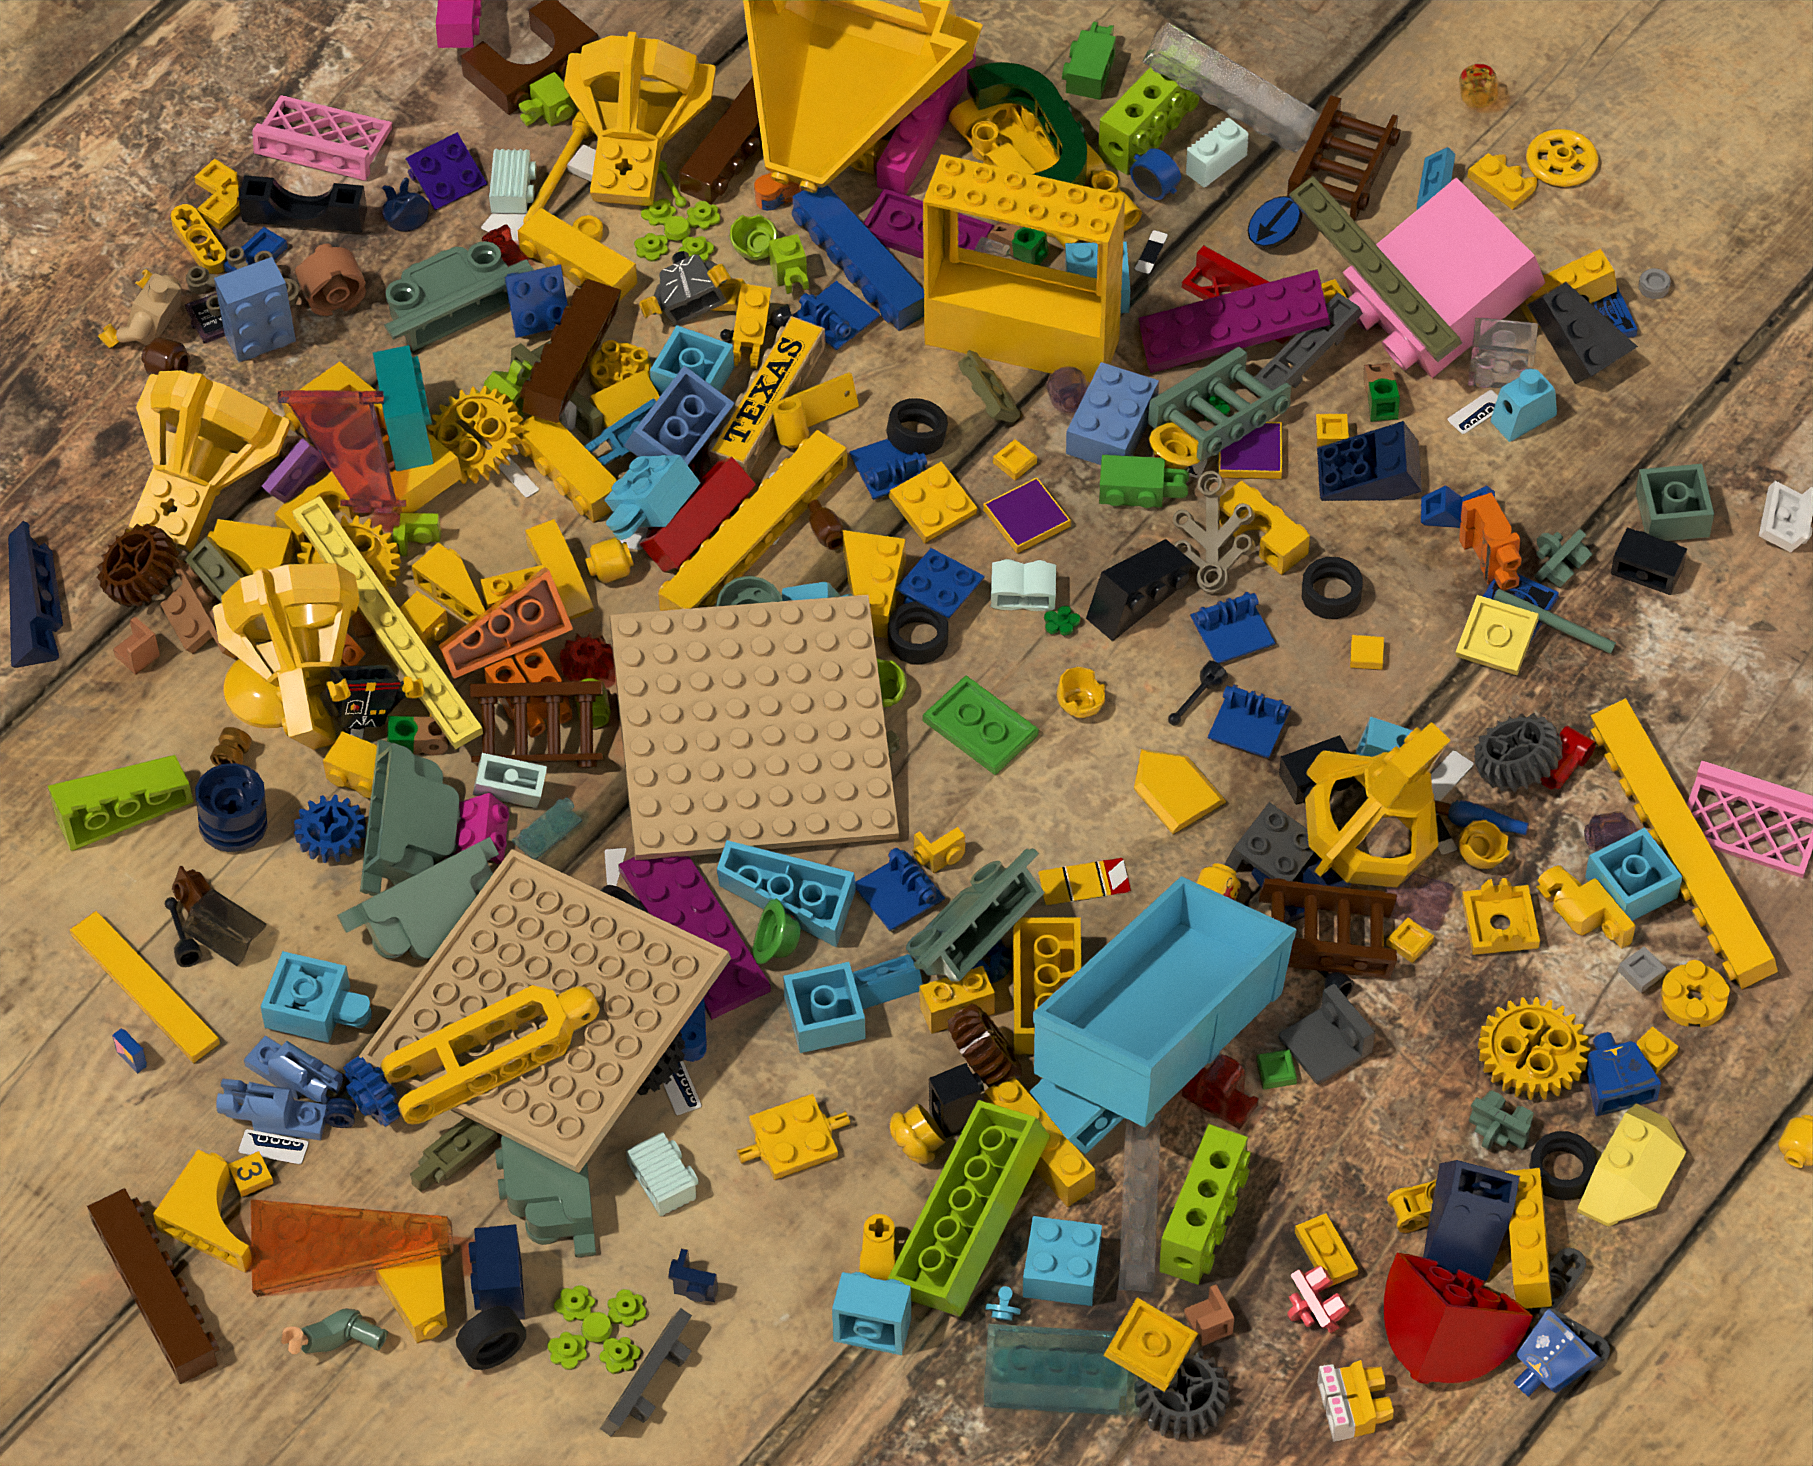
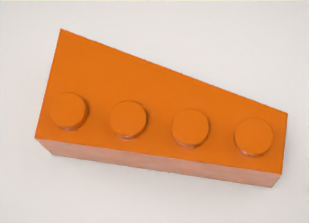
[438,567,573,679]

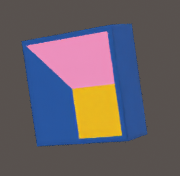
[112,1028,147,1074]

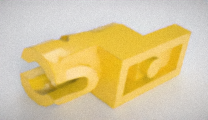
[1537,865,1636,949]

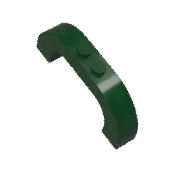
[967,62,1087,186]

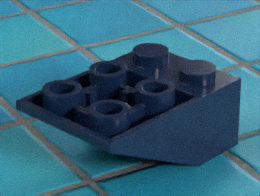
[1317,421,1422,501]
[1423,1160,1520,1281]

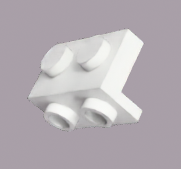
[1759,481,1813,553]

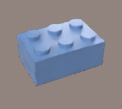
[214,257,296,363]
[1066,362,1159,465]
[624,365,735,465]

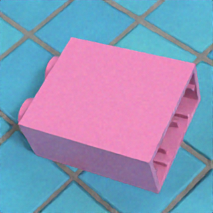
[1343,178,1545,378]

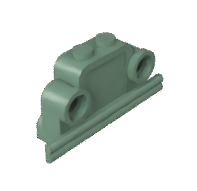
[384,241,534,351]
[360,739,461,896]
[337,837,499,960]
[906,848,1045,981]
[495,1135,596,1257]

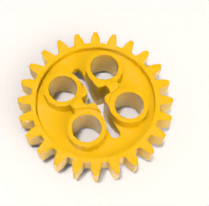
[427,386,524,484]
[297,515,401,595]
[1478,997,1590,1100]

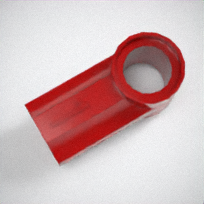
[1540,725,1596,790]

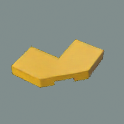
[194,158,240,230]

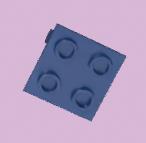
[505,264,568,338]
[793,281,880,350]
[849,439,927,500]
[896,548,985,618]
[1190,592,1275,664]
[1208,684,1291,758]
[855,848,945,931]

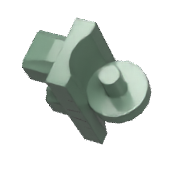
[1534,529,1592,588]
[1469,1090,1534,1150]

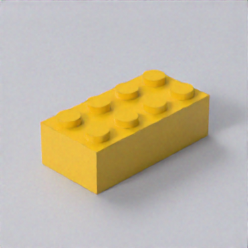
[1013,917,1082,1054]

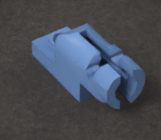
[244,1036,343,1104]
[216,1079,327,1141]

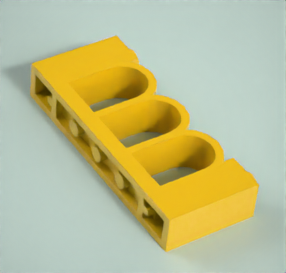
[282,361,462,516]

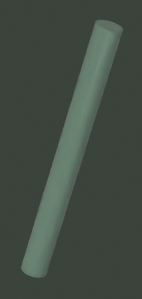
[1493,588,1616,654]

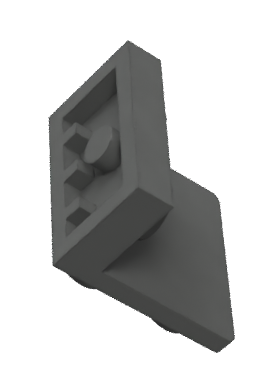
[1224,802,1315,881]
[1279,984,1375,1085]

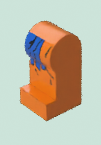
[754,173,803,211]

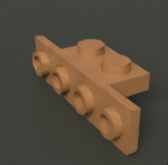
[160,558,239,660]

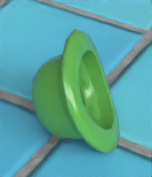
[752,898,800,964]

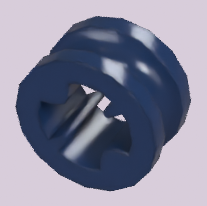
[324,1098,357,1128]

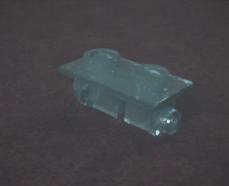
[512,797,582,860]

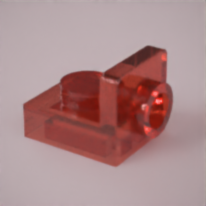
[482,224,529,267]

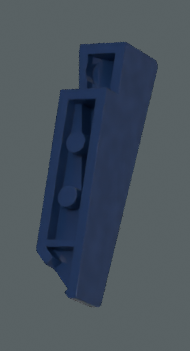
[8,521,63,668]

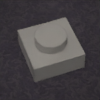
[1618,946,1667,994]

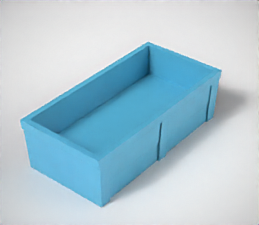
[1033,876,1296,1127]

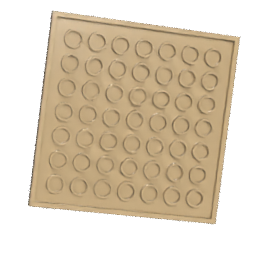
[610,595,899,860]
[359,849,731,1173]

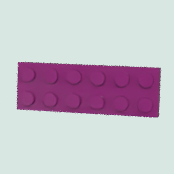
[1138,269,1331,373]
[618,856,771,1020]

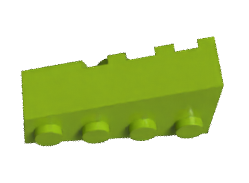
[47,755,194,851]

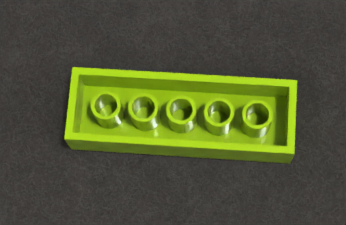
[887,1100,1050,1317]

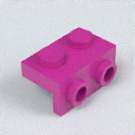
[452,793,509,864]

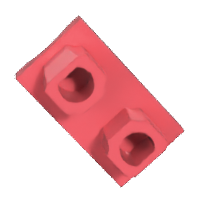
[1287,1266,1350,1333]

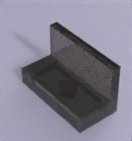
[182,888,267,966]

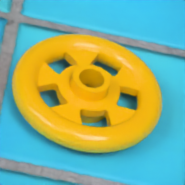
[1526,129,1598,187]

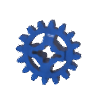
[294,795,366,863]
[343,1056,400,1127]

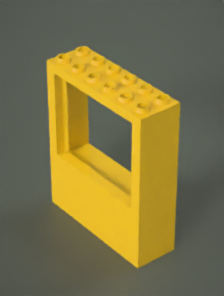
[923,154,1125,383]

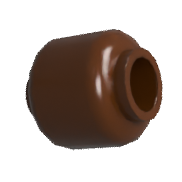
[141,337,190,375]

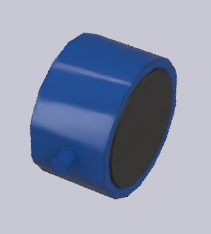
[1130,148,1181,200]

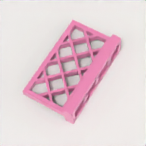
[252,95,392,181]
[1687,761,1813,878]

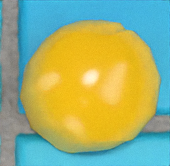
[1056,666,1105,718]
[1459,820,1510,869]

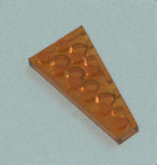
[251,1199,453,1297]

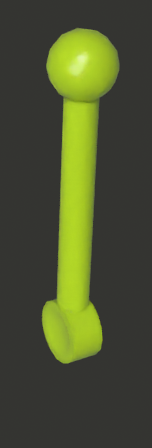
[658,161,687,208]

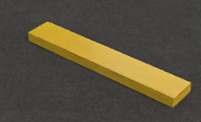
[70,911,220,1064]

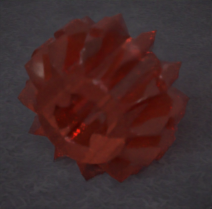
[560,631,614,682]

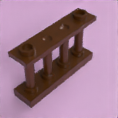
[1287,95,1401,221]
[470,681,604,768]
[1259,878,1397,979]

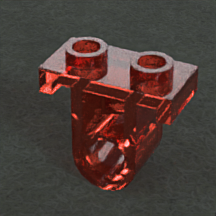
[1182,1054,1259,1130]

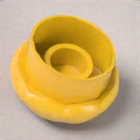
[889,1103,946,1164]

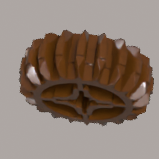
[97,523,179,607]
[948,1003,1022,1088]

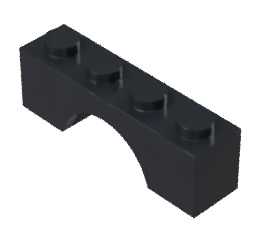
[238,175,367,232]

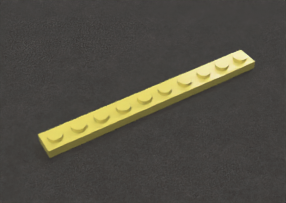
[292,496,483,750]

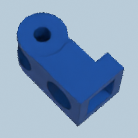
[680,997,707,1062]

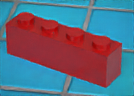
[639,456,756,572]

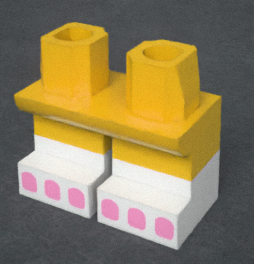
[1317,1360,1394,1442]

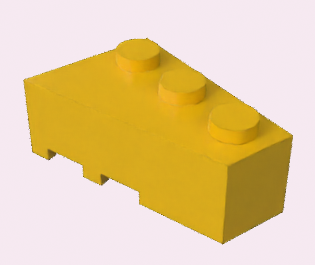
[843,530,906,638]

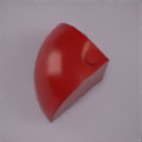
[1384,1252,1533,1384]

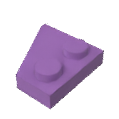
[262,438,339,504]

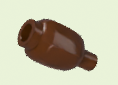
[808,500,845,550]

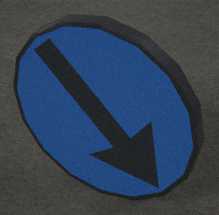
[1247,196,1303,249]

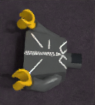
[639,251,731,327]

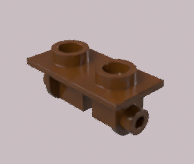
[172,866,228,936]

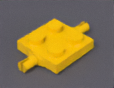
[736,1093,850,1180]

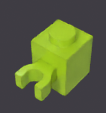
[519,72,576,127]
[769,234,809,294]
[484,360,534,417]

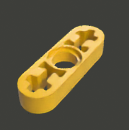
[170,204,227,275]

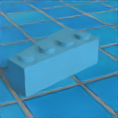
[717,840,856,948]

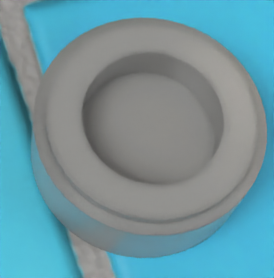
[1639,268,1671,299]

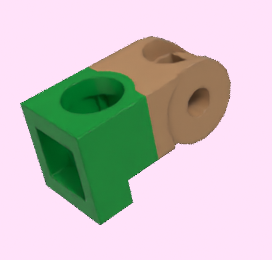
[987,222,1049,265]
[1363,362,1400,422]
[387,716,448,755]

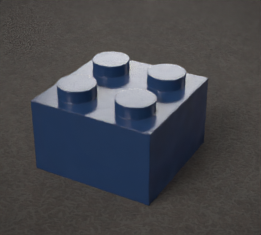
[469,1224,525,1320]

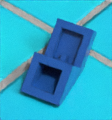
[1421,485,1495,528]

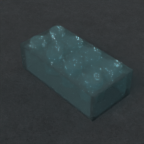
[984,1324,1128,1415]

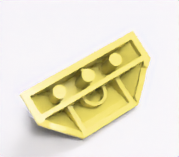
[1577,1103,1686,1227]

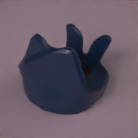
[382,177,429,232]

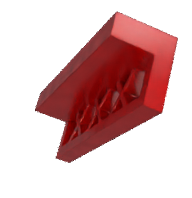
[1181,245,1291,344]

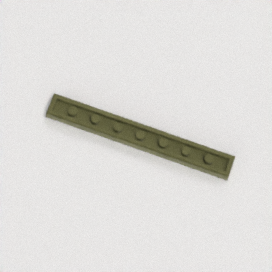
[1289,176,1462,362]

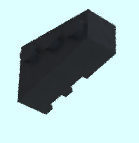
[1527,282,1638,384]
[1086,539,1193,641]

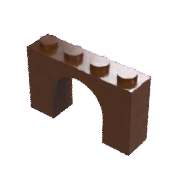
[460,0,598,115]

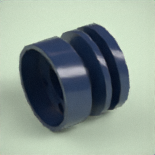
[195,763,268,852]

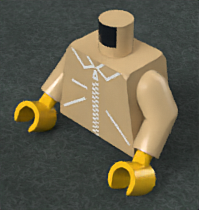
[98,269,181,348]

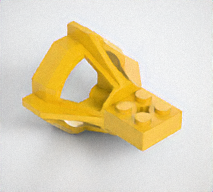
[564,31,716,206]
[128,370,291,552]
[213,563,360,750]
[1305,722,1451,887]

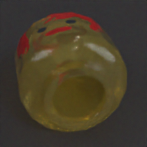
[1459,64,1499,108]

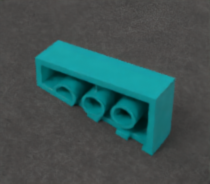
[372,345,434,471]

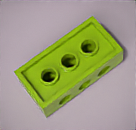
[1098,46,1201,176]
[1159,1124,1251,1285]

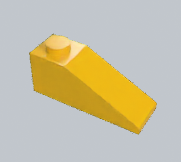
[412,542,485,623]

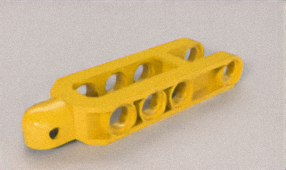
[381,985,599,1125]

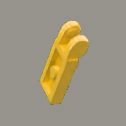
[732,283,772,369]

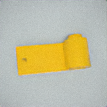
[772,372,859,448]

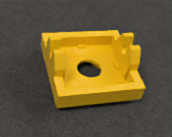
[1461,878,1540,955]

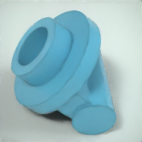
[985,1286,1021,1321]

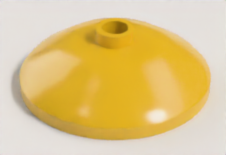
[223,659,285,728]

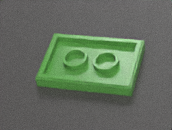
[922,675,1039,775]

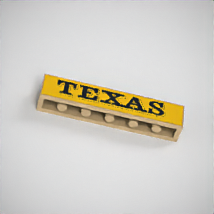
[707,316,825,476]

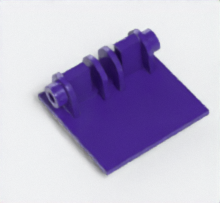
[405,132,487,210]

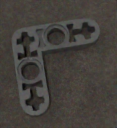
[1526,1248,1610,1371]

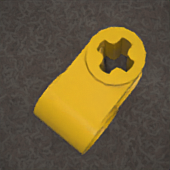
[1387,1179,1437,1233]
[859,1213,896,1281]

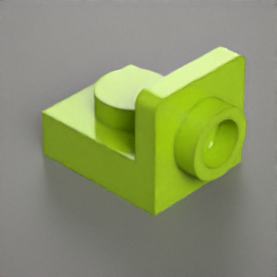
[393,513,441,556]

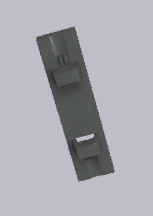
[1255,293,1363,390]
[600,1308,692,1436]

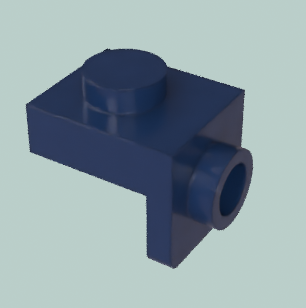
[668,1248,718,1303]

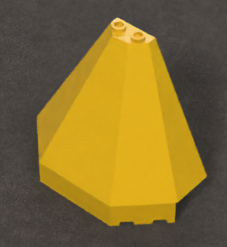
[743,0,983,193]

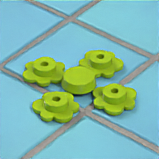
[634,198,720,262]
[548,1285,646,1374]

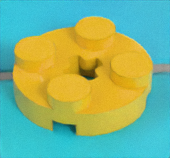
[1660,960,1730,1027]

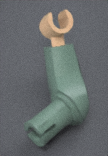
[281,1308,388,1354]

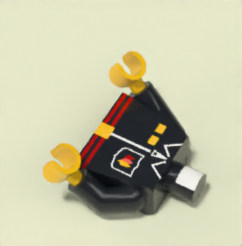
[320,665,425,739]

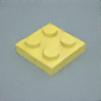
[1455,595,1539,675]

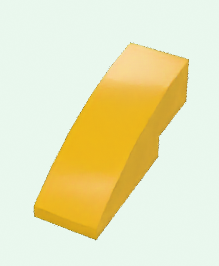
[525,519,594,620]

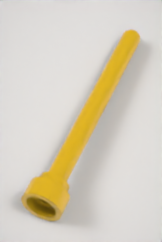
[523,111,594,223]

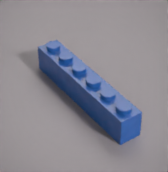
[791,185,924,331]

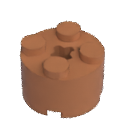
[295,244,366,316]

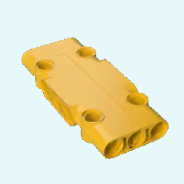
[949,98,1142,248]

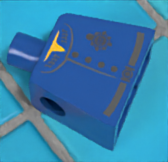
[1586,1032,1661,1117]
[1513,1309,1601,1397]

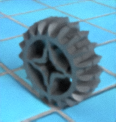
[1474,713,1563,792]
[1134,1349,1230,1440]

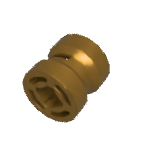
[210,727,252,766]

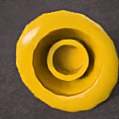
[1149,422,1200,470]

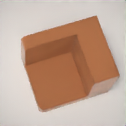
[113,617,160,675]
[1184,1284,1234,1347]

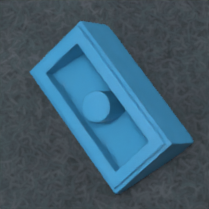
[852,954,923,1009]

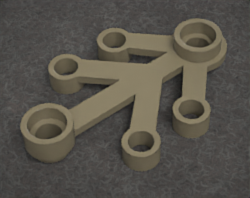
[186,246,300,316]
[1173,471,1255,593]

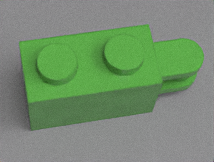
[1062,22,1116,100]
[1099,455,1189,508]

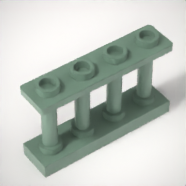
[1148,347,1292,462]

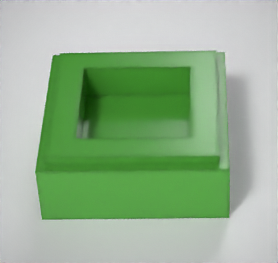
[1256,1049,1297,1090]

